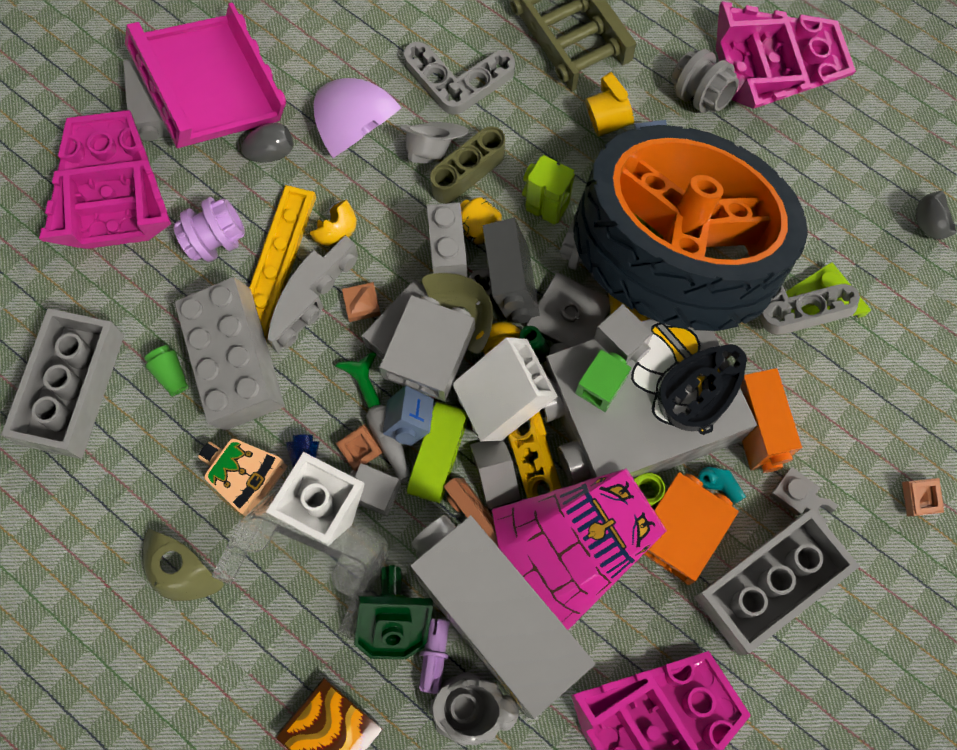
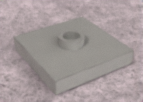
[527,272,610,347]

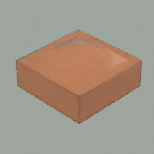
[342,282,381,322]
[336,424,383,471]
[902,478,944,516]

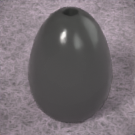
[241,123,293,163]

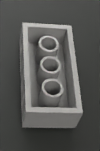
[175,277,285,431]
[1,308,124,459]
[694,508,860,656]

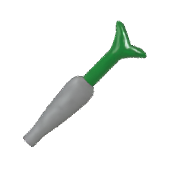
[335,352,411,483]

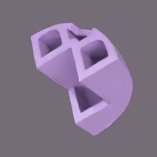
[314,78,401,158]

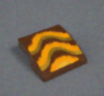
[275,678,382,750]

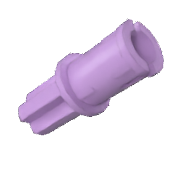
[419,619,450,694]

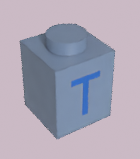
[383,386,434,446]

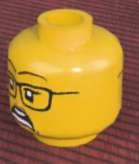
[460,197,502,244]

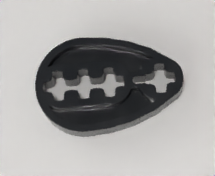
[657,344,747,431]

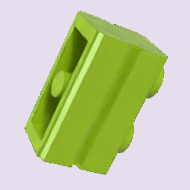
[522,155,575,225]

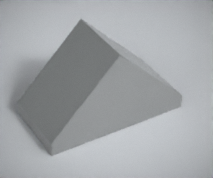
[470,439,521,510]

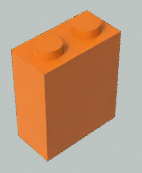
[740,368,802,473]
[643,472,739,585]

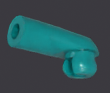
[698,467,747,506]

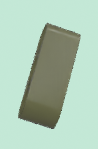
[430,126,506,204]

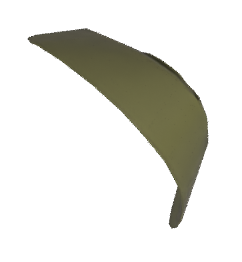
[422,273,493,354]
[142,528,224,601]

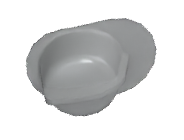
[400,122,469,163]

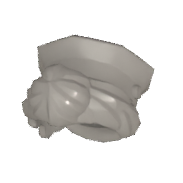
[430,671,519,746]

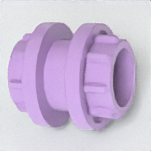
[174,197,245,262]

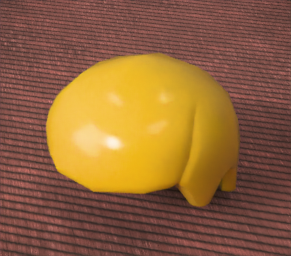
[310,199,357,246]

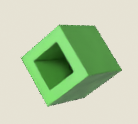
[575,349,632,412]

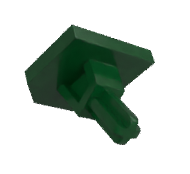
[354,565,433,660]

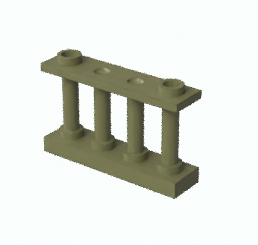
[509,0,637,91]

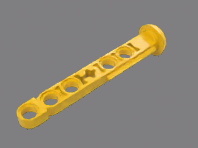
[476,322,561,498]

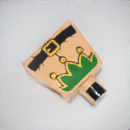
[198,438,288,520]

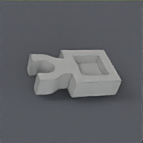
[769,467,839,524]

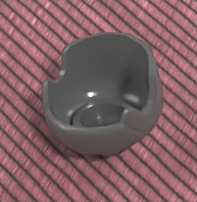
[915,191,957,240]

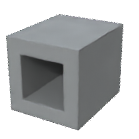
[594,304,653,364]
[350,463,401,517]

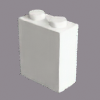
[452,337,558,442]

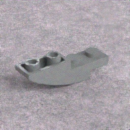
[268,235,358,353]

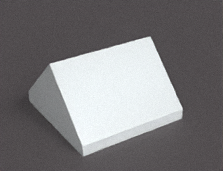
[266,452,365,546]

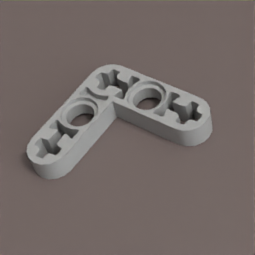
[404,42,515,115]
[743,252,860,335]

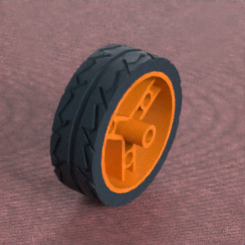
[573,125,808,331]

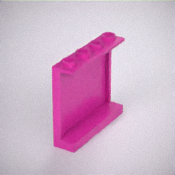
[125,2,286,148]

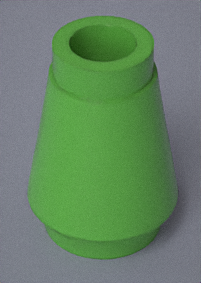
[144,345,189,397]

